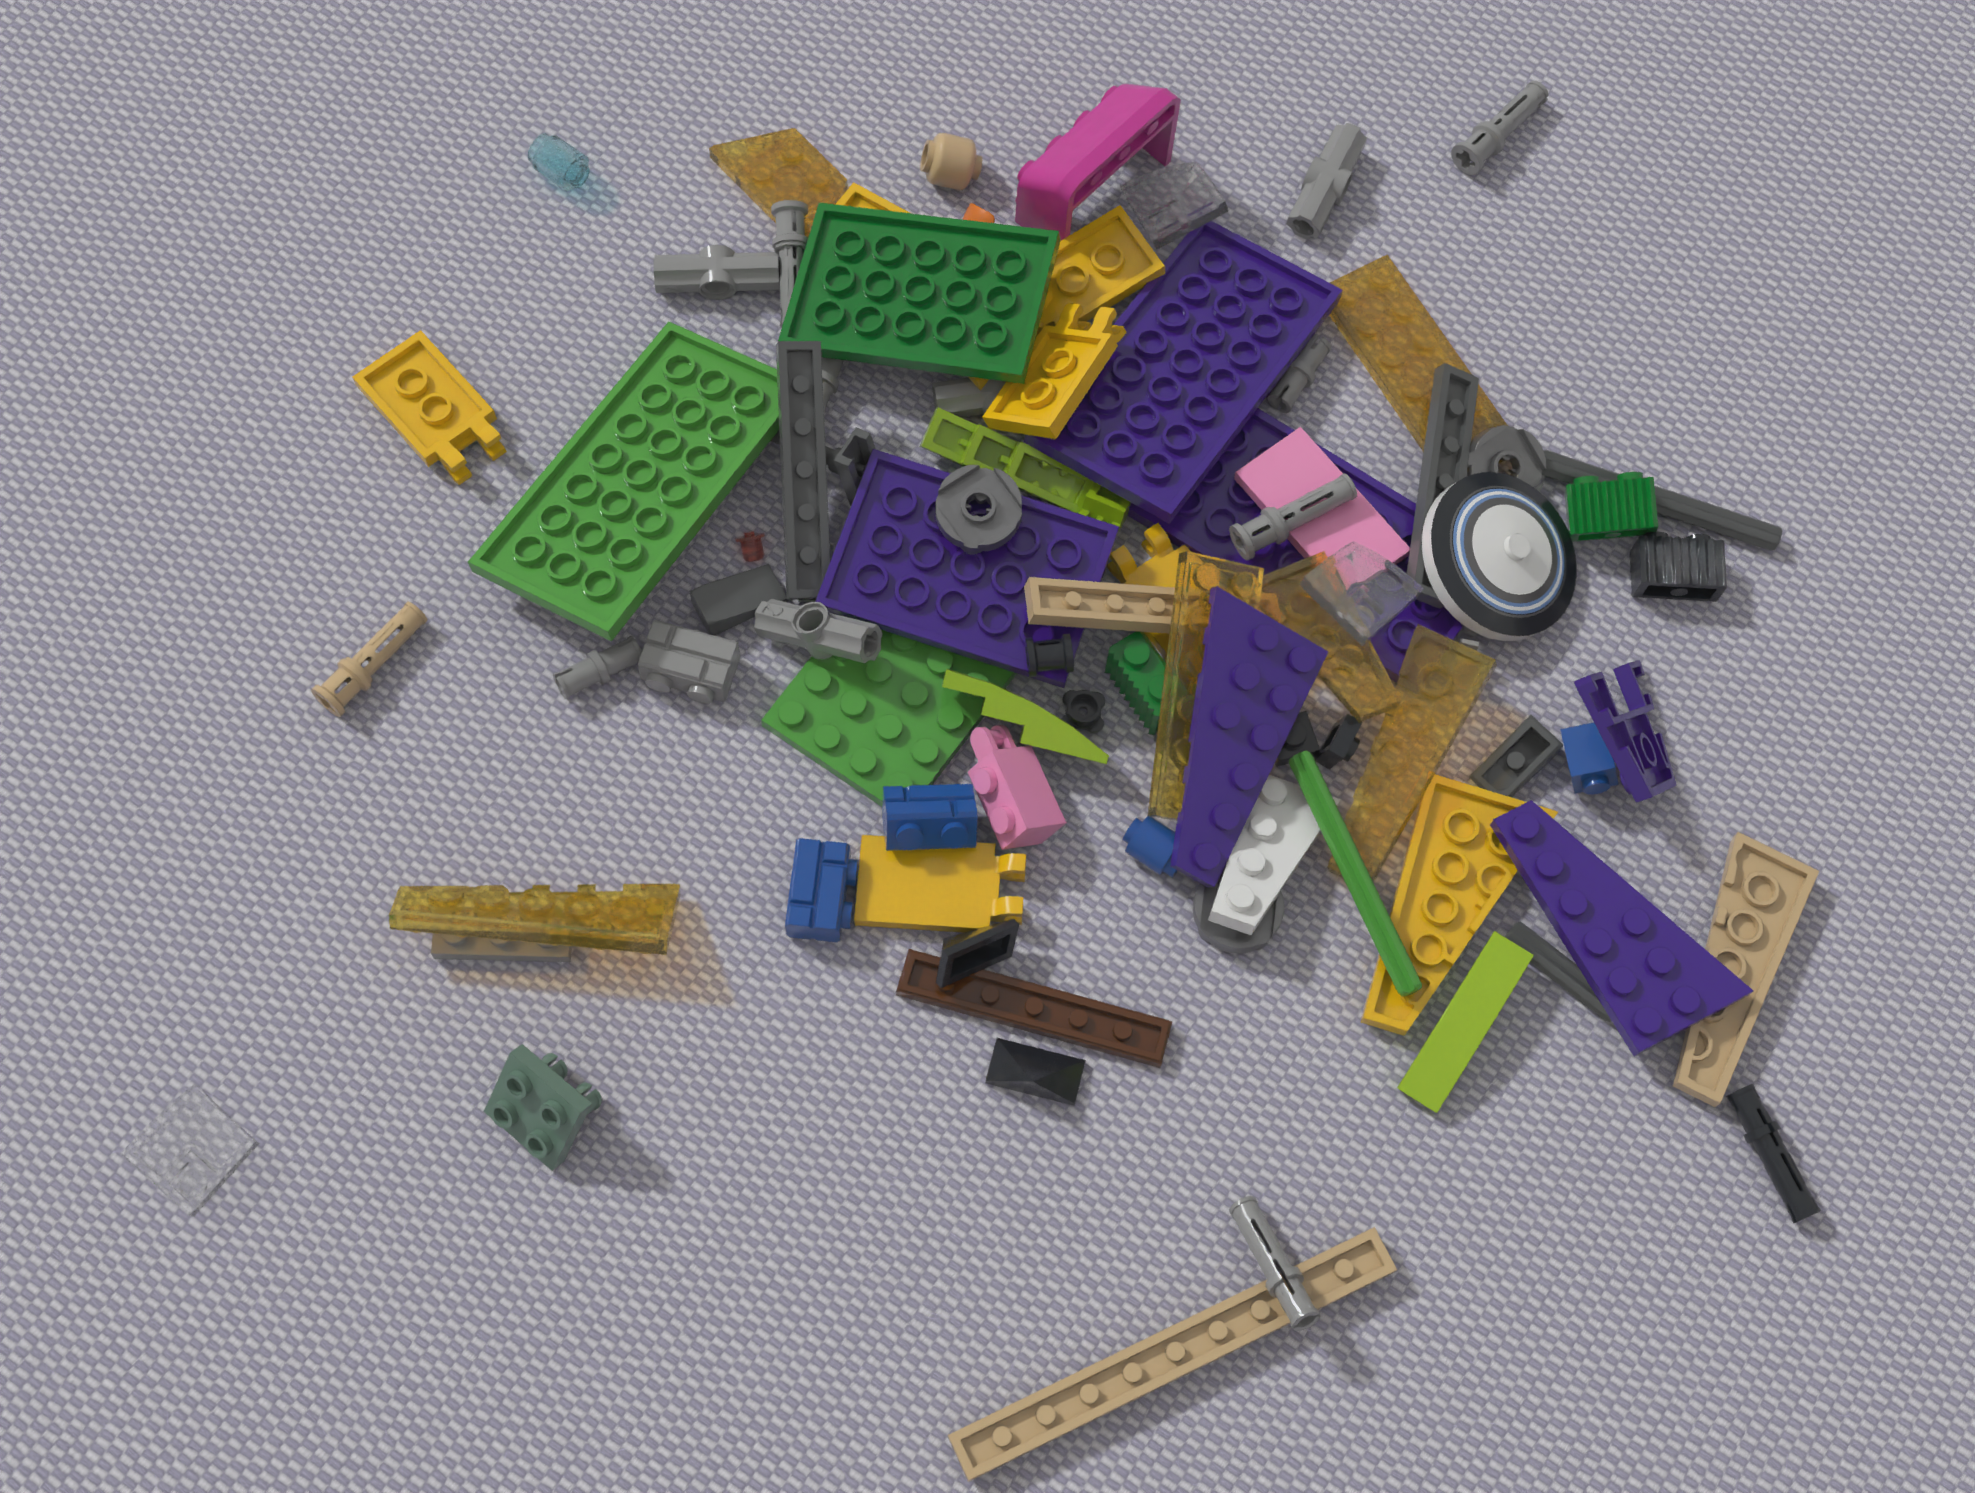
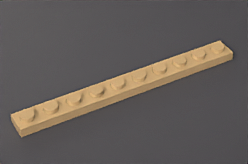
[948,1227,1397,1482]

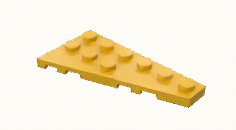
[1360,773,1558,1036]

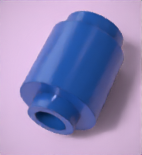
[1122,815,1178,878]

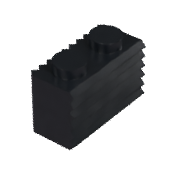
[1629,531,1727,602]

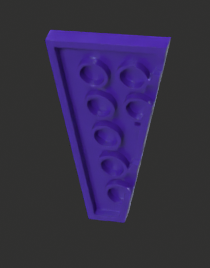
[1170,586,1328,888]
[1490,800,1753,1057]

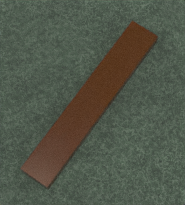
[896,949,1173,1068]

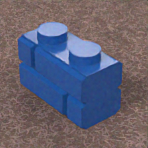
[882,784,978,851]
[785,838,859,943]

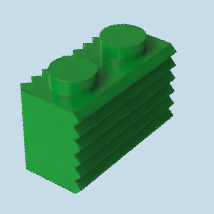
[1565,472,1658,542]
[1104,631,1191,735]

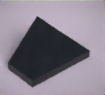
[936,919,1019,988]
[985,1038,1086,1106]

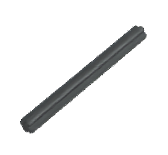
[1542,450,1782,551]

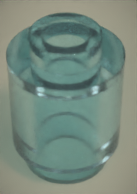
[527,133,590,191]

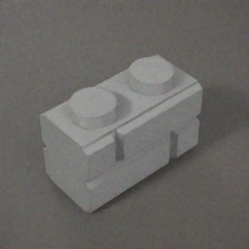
[638,620,740,704]

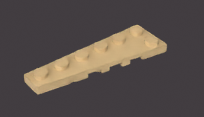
[1673,832,1819,1107]

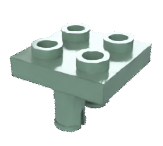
[484,1044,602,1171]

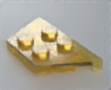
[709,128,848,237]

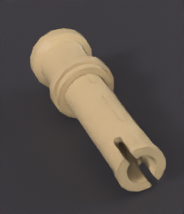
[311,601,428,717]

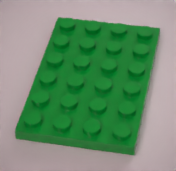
[778,203,1061,384]

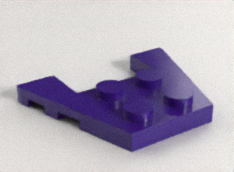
[1573,660,1677,803]

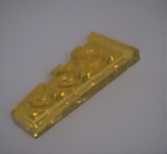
[1244,551,1401,723]

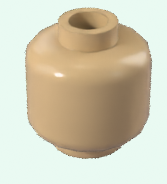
[920,133,982,190]

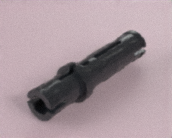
[1726,1084,1821,1223]

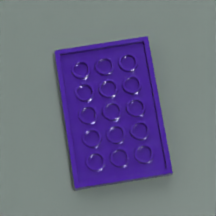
[815,449,1119,688]

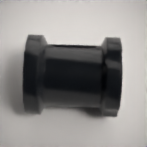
[1025,633,1074,677]

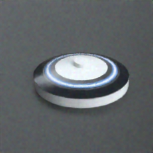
[1422,472,1577,641]

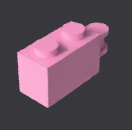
[968,725,1066,850]

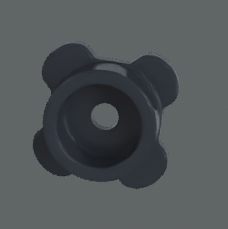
[1061,690,1106,733]

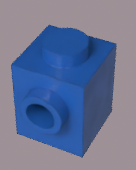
[1560,722,1619,795]

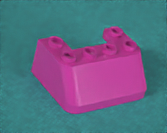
[1015,84,1181,240]

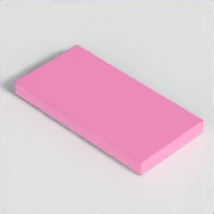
[1234,427,1410,602]

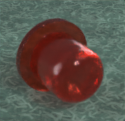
[735,531,765,562]

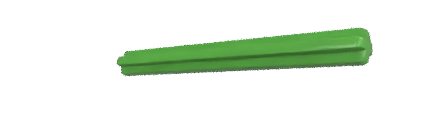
[1289,751,1422,997]

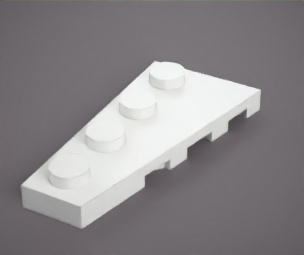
[1208,775,1341,935]

